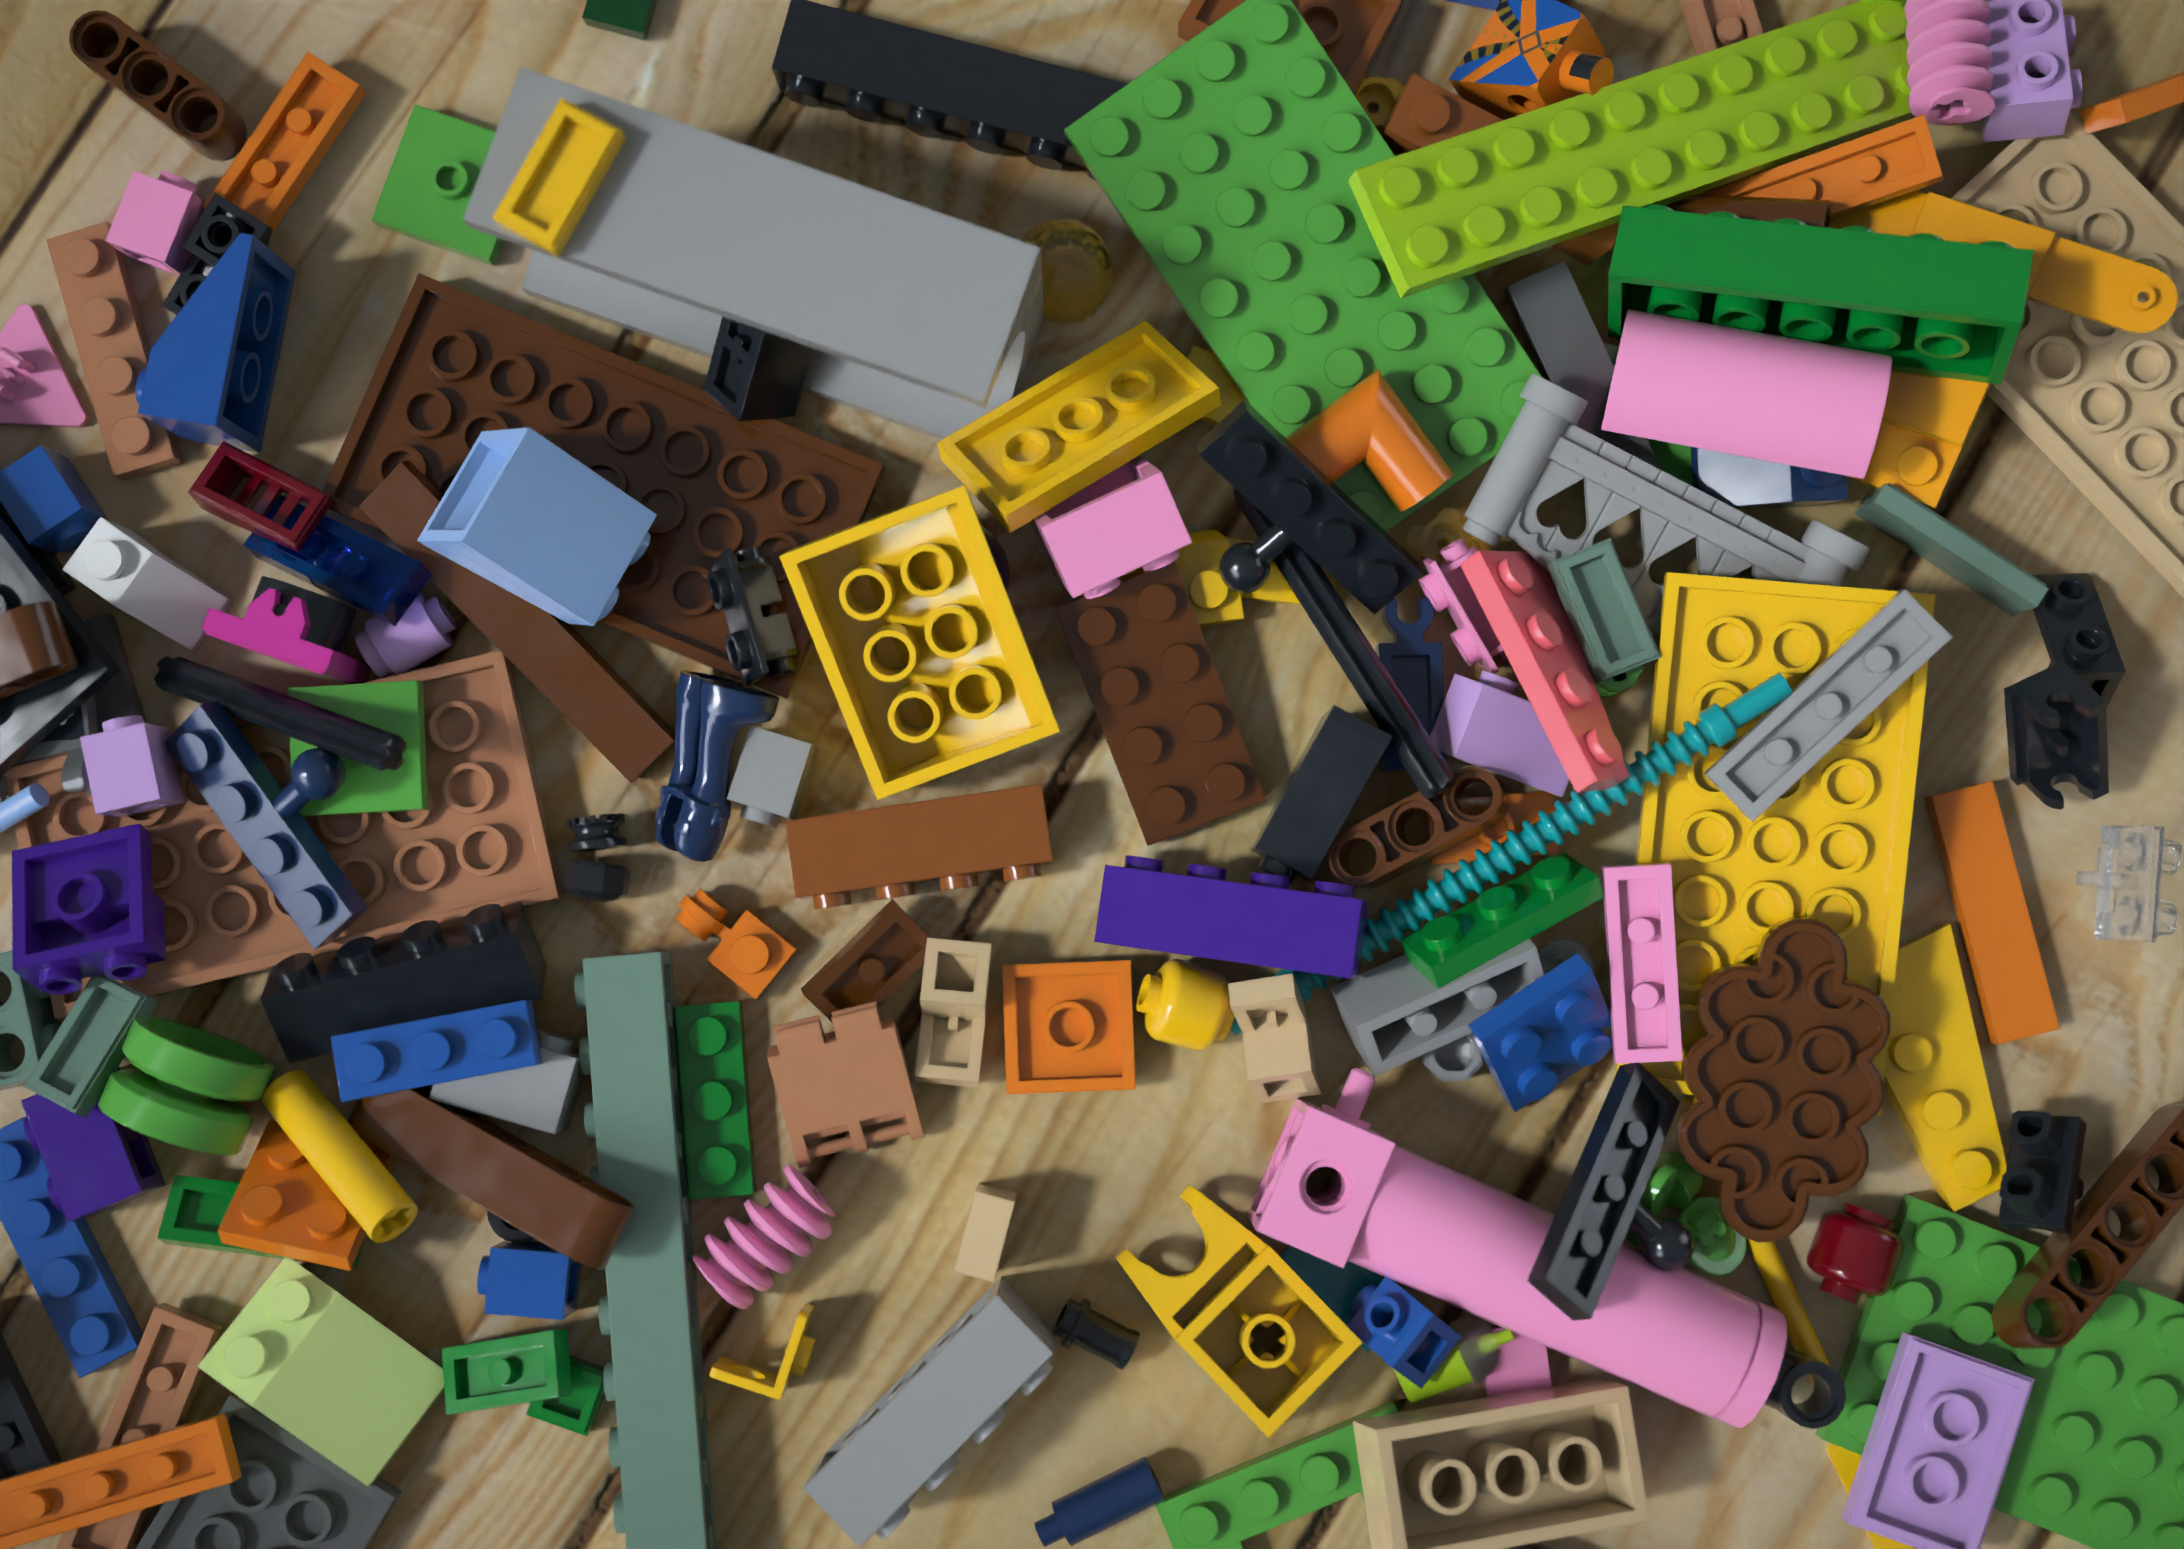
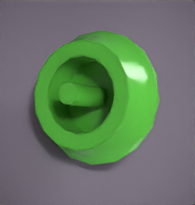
[1677,1196,1747,1277]

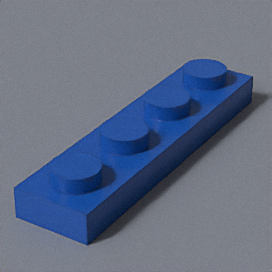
[0,1117,143,1378]

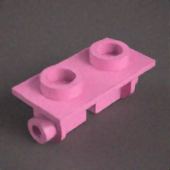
[1418,538,1508,674]

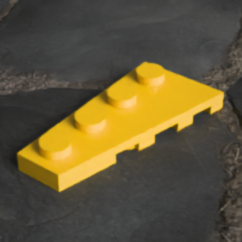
[1884,924,2007,1212]

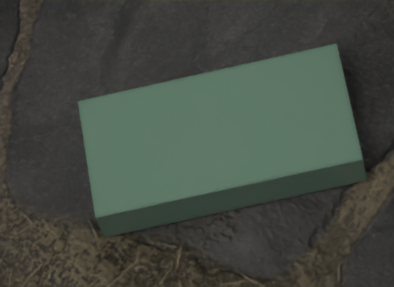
[1546,538,1661,684]
[24,974,158,1118]

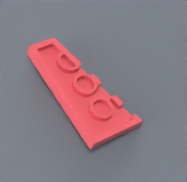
[1460,550,1630,793]

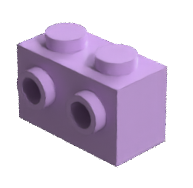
[1981,0,2082,142]
[1430,670,1569,797]

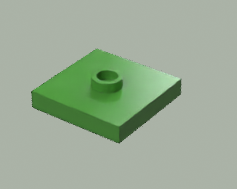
[371,104,504,266]
[288,680,428,818]

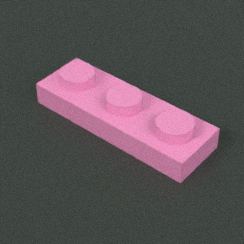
[1602,863,1683,1064]

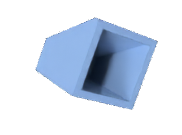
[417,427,657,626]

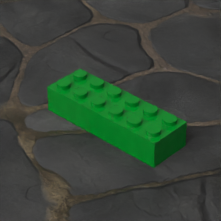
[1608,204,2034,385]

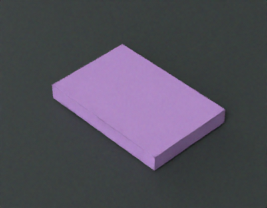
[1841,1331,2035,1549]

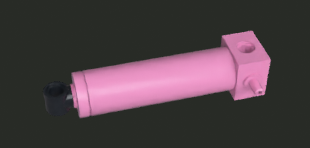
[1247,1068,1846,1429]

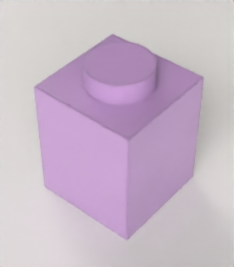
[80,715,185,817]

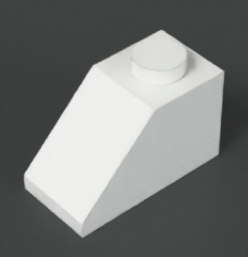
[62,517,232,652]

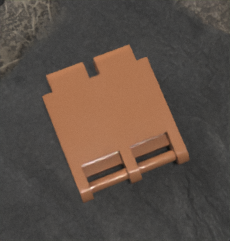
[767,1001,925,1168]

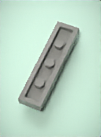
[1704,589,1952,821]

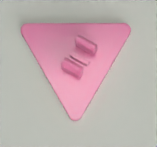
[0,304,89,428]

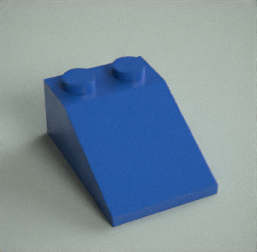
[136,233,296,453]

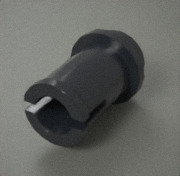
[1053,1298,1140,1369]

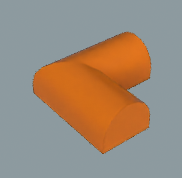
[1286,369,1454,512]

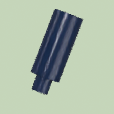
[1034,1456,1165,1547]

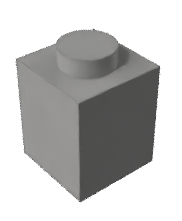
[727,725,819,828]

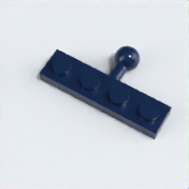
[164,701,369,950]

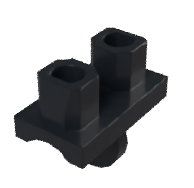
[1998,1111,2087,1234]

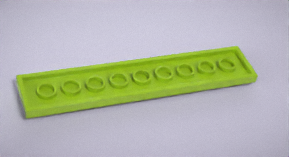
[1348,0,1915,298]

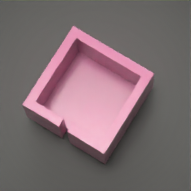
[1031,455,1192,599]

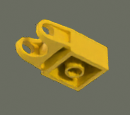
[1115,1184,1363,1438]

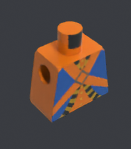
[1449,0,1614,120]

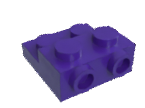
[12,823,166,995]

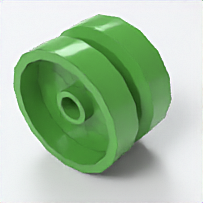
[98,1016,277,1155]

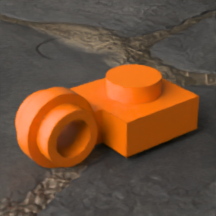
[676,888,799,1000]

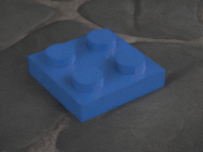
[1468,953,1613,1112]

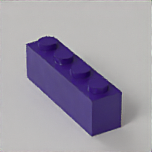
[1094,855,1369,980]

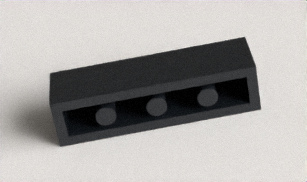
[260,901,547,1064]

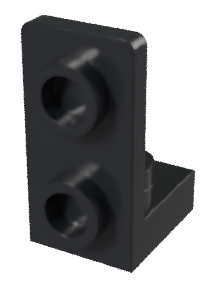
[2032,573,2126,708]

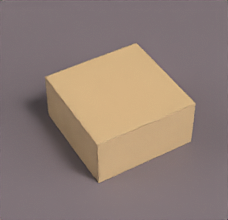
[954,1183,1017,1282]

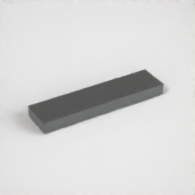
[1504,261,1662,470]

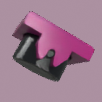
[202,576,372,684]

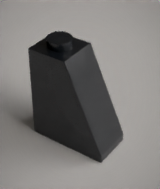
[1251,705,1392,884]

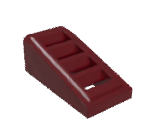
[187,441,334,552]

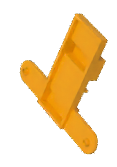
[1830,191,2178,510]

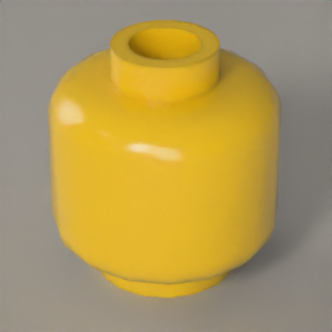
[1136,959,1235,1051]

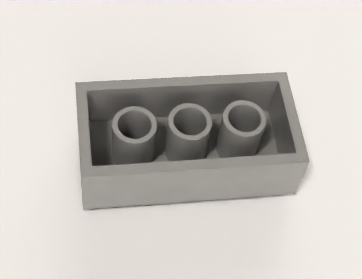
[803,1277,1055,1547]

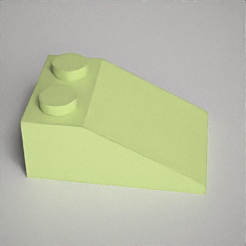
[197,1257,444,1487]

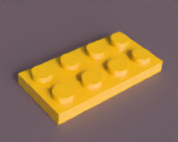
[937,320,1221,533]

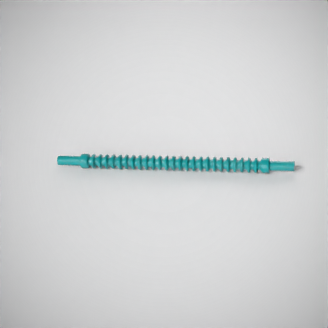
[1231,673,1793,1036]

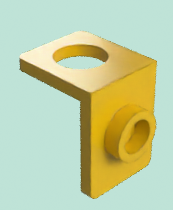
[709,1303,816,1400]

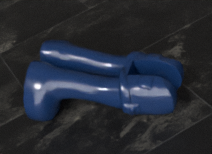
[655,670,779,862]

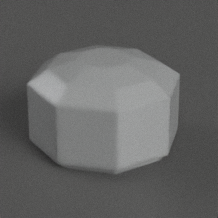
[1421,1033,1484,1081]

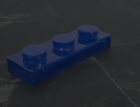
[243,495,432,626]

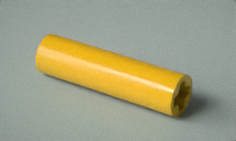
[262,1070,418,1243]

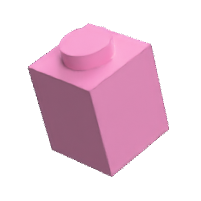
[105,171,205,276]

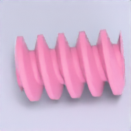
[1904,0,1995,126]
[692,1164,836,1310]

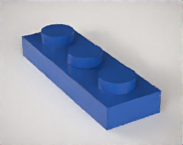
[330,1000,542,1102]

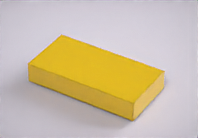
[492,98,626,258]

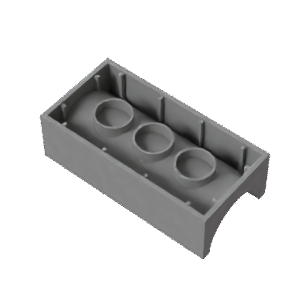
[463,67,1045,440]

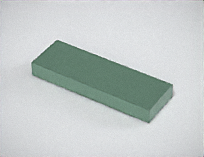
[1854,483,2049,616]

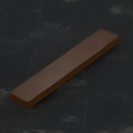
[359,460,675,783]

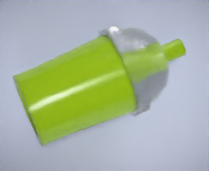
[1394,1319,1515,1404]

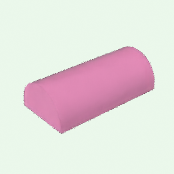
[1601,309,1892,479]

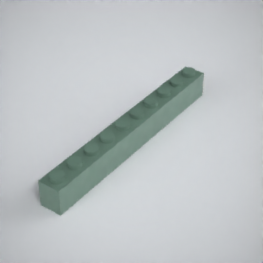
[574,952,717,1549]

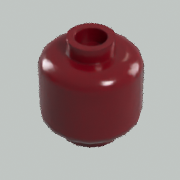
[1806,1202,1904,1305]

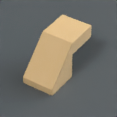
[914,938,992,1088]
[1228,973,1322,1104]

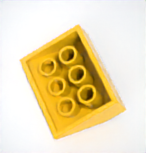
[779,485,1060,800]

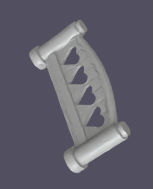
[1462,373,1871,635]

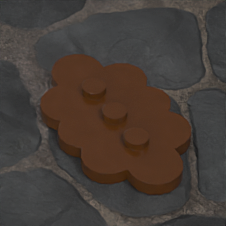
[1676,917,1891,1242]

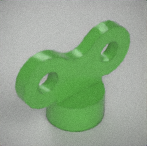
[1627,1152,1703,1248]

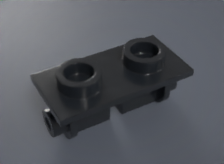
[707,547,799,687]

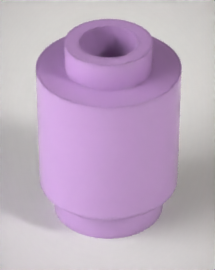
[354,591,457,678]

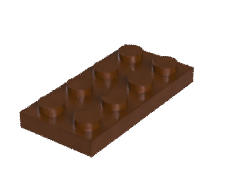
[1055,561,1266,846]

